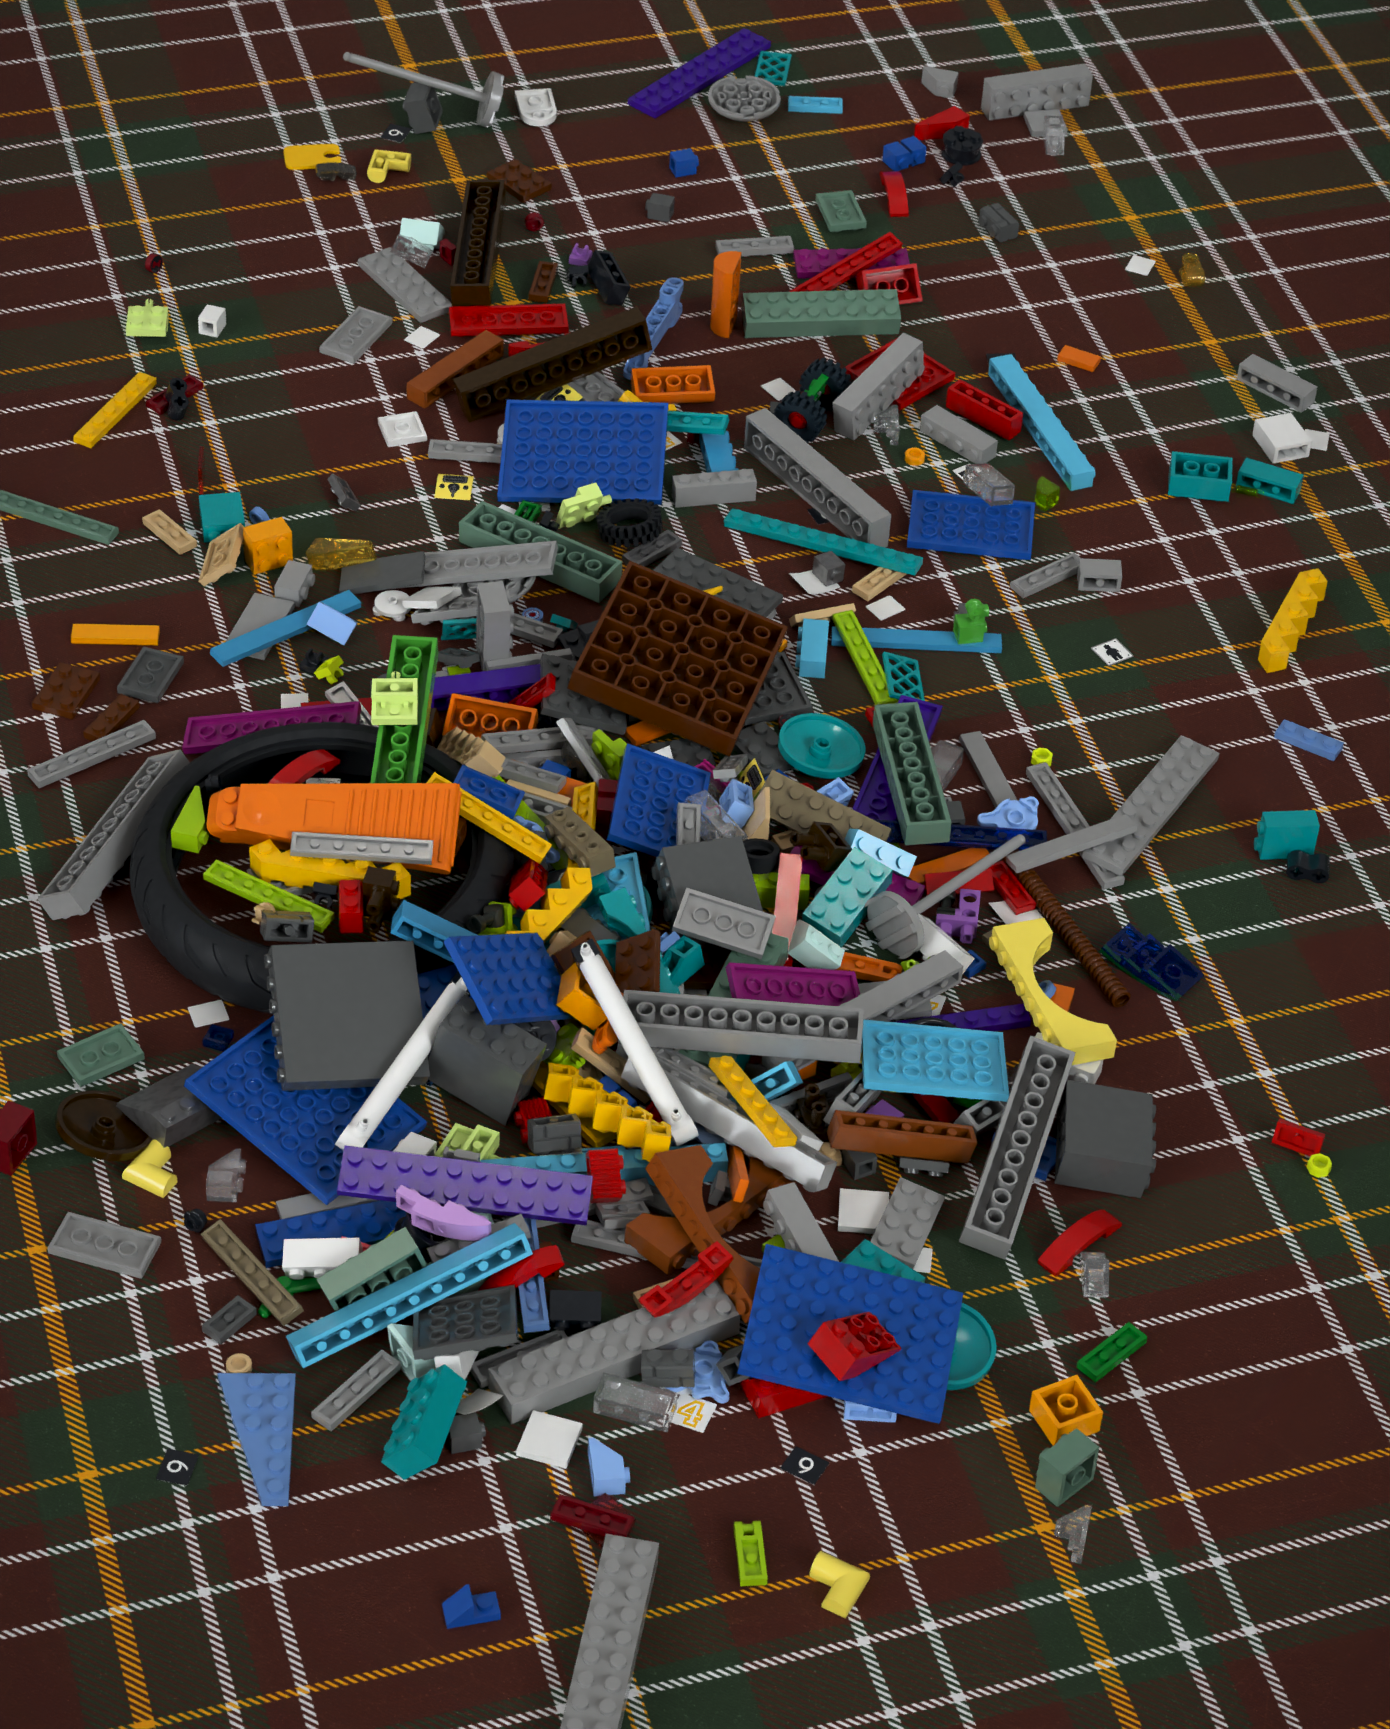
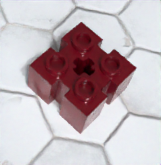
[595,779,618,844]

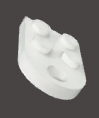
[515,88,557,126]

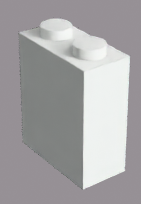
[1252,413,1312,464]

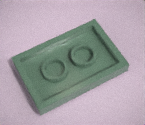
[815,190,867,232]
[57,1023,145,1087]

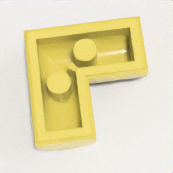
[367,149,411,183]
[122,1139,178,1198]
[809,1551,870,1618]

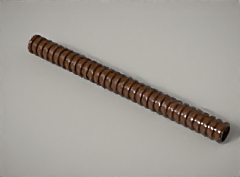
[1001,848,1131,1007]

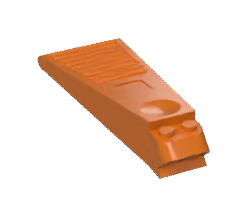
[206,783,462,875]

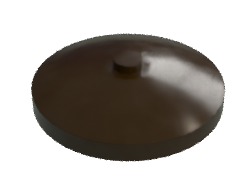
[55,1090,152,1161]

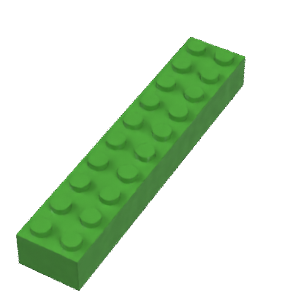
[370,635,438,783]

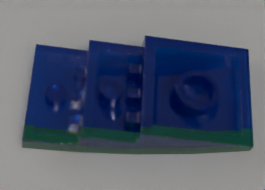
[1099,923,1204,1002]

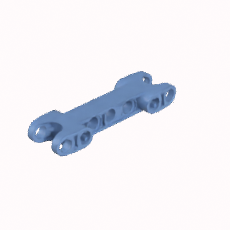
[623,277,684,380]

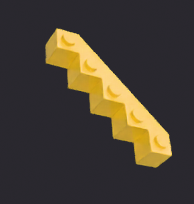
[1258,568,1328,673]
[249,839,411,899]
[505,868,593,944]
[544,1063,672,1162]

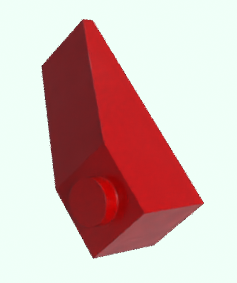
[914,106,970,140]

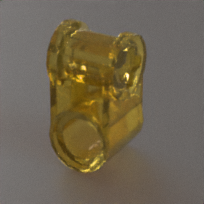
[1179,253,1205,286]

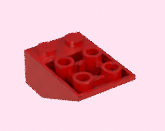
[808,1311,902,1381]

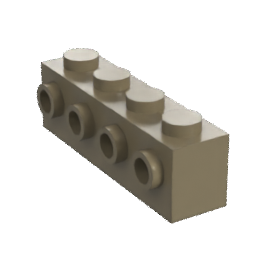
[544,806,616,877]

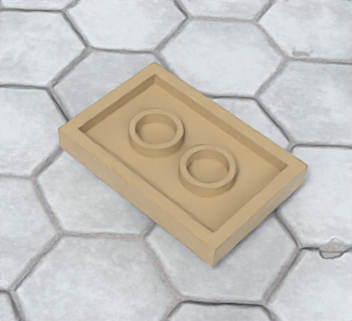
[198,523,244,586]

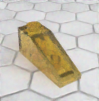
[305,538,377,571]

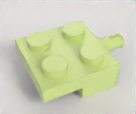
[126,299,169,337]
[555,483,612,528]
[371,671,418,725]
[434,1123,502,1160]

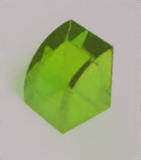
[1035,476,1060,512]

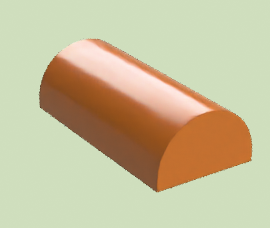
[710,251,742,338]
[631,365,715,404]
[442,693,538,752]

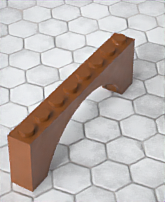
[645,1145,760,1324]
[624,1150,797,1275]

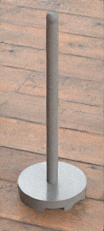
[343,52,504,127]
[865,834,1026,959]

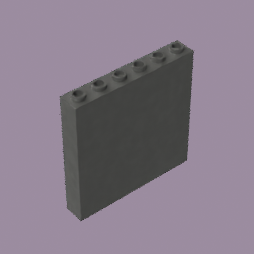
[264,941,430,1091]

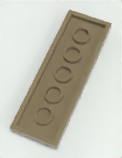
[757,770,892,842]

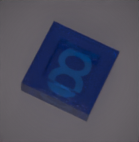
[202,1024,234,1052]

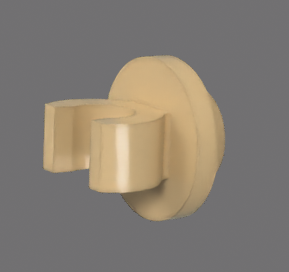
[252,902,276,925]

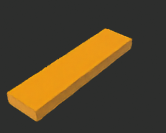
[71,624,160,645]

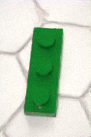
[1077,1322,1148,1383]

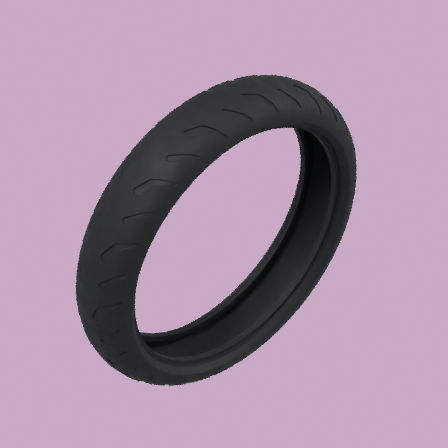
[130,722,515,1014]

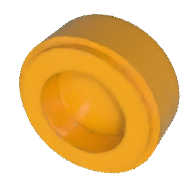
[904,448,925,466]

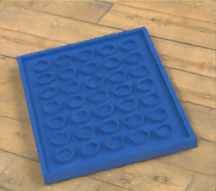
[497,400,669,505]
[184,1015,427,1205]
[737,1244,963,1424]

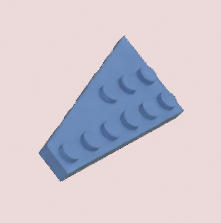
[217,1373,296,1506]

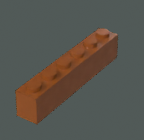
[406,330,504,409]
[827,1110,977,1164]

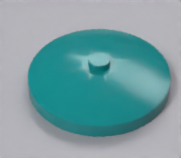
[778,713,866,779]
[947,1303,997,1390]

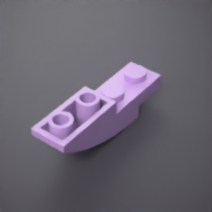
[396,1185,492,1241]

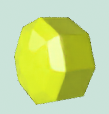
[1031,748,1053,766]
[1307,1153,1332,1178]

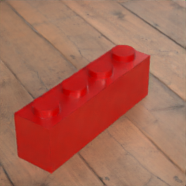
[946,379,1023,440]
[509,858,548,912]

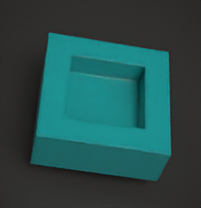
[550,614,578,632]

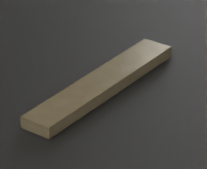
[201,1219,304,1326]

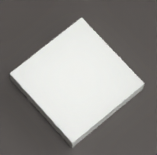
[378,411,427,447]
[402,587,462,609]
[838,1188,889,1234]
[516,1410,583,1469]

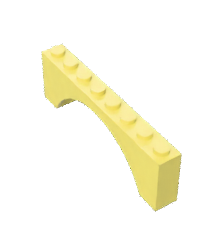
[989,918,1117,1065]

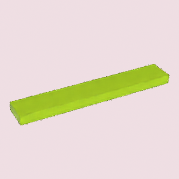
[832,610,898,705]
[203,859,335,933]

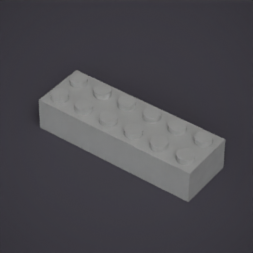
[981,63,1093,120]
[833,333,925,440]

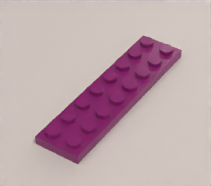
[182,701,362,754]

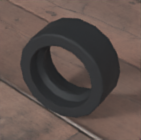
[743,838,780,874]

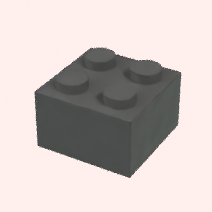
[403,82,443,134]

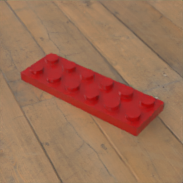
[449,304,569,337]

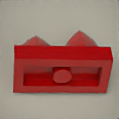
[1271,1118,1326,1157]

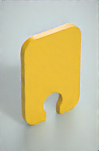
[284,144,341,170]

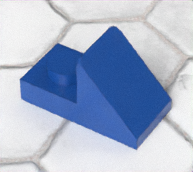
[442,1584,501,1629]

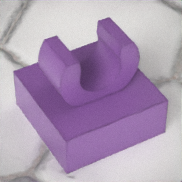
[569,243,593,266]

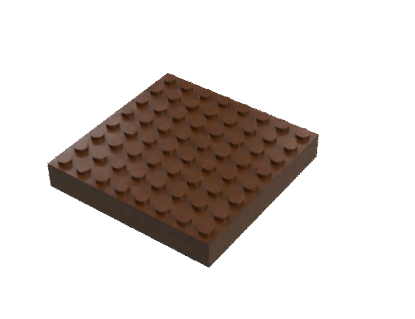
[567,561,788,757]

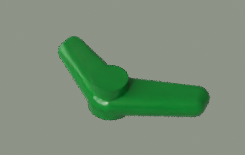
[258,1276,322,1318]

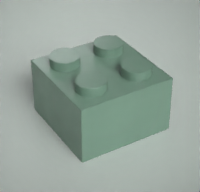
[1035,1428,1100,1507]

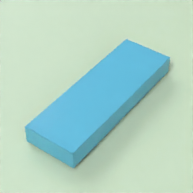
[788,96,843,114]

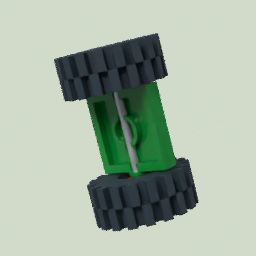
[773,358,852,443]

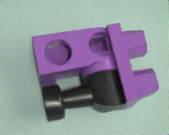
[935,889,981,944]

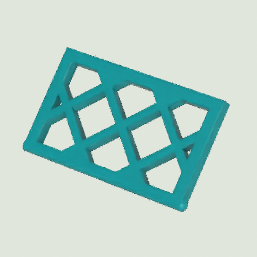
[755,51,792,86]
[441,618,477,640]
[882,652,925,701]

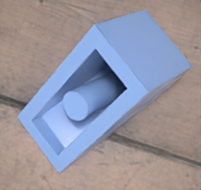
[588,1438,630,1496]

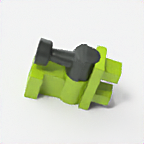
[466,901,518,935]

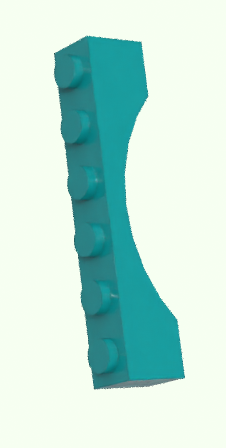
[599,888,680,994]
[586,935,705,1038]

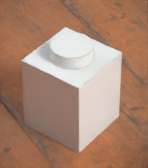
[198,304,226,337]

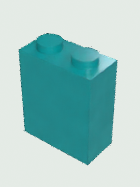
[199,492,245,543]
[1254,810,1320,860]

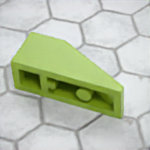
[171,785,209,853]

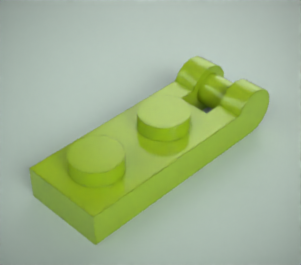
[733,1521,768,1586]

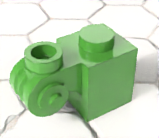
[953,599,989,644]

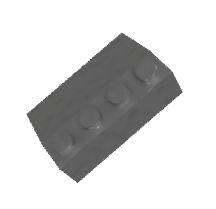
[116,1064,221,1148]

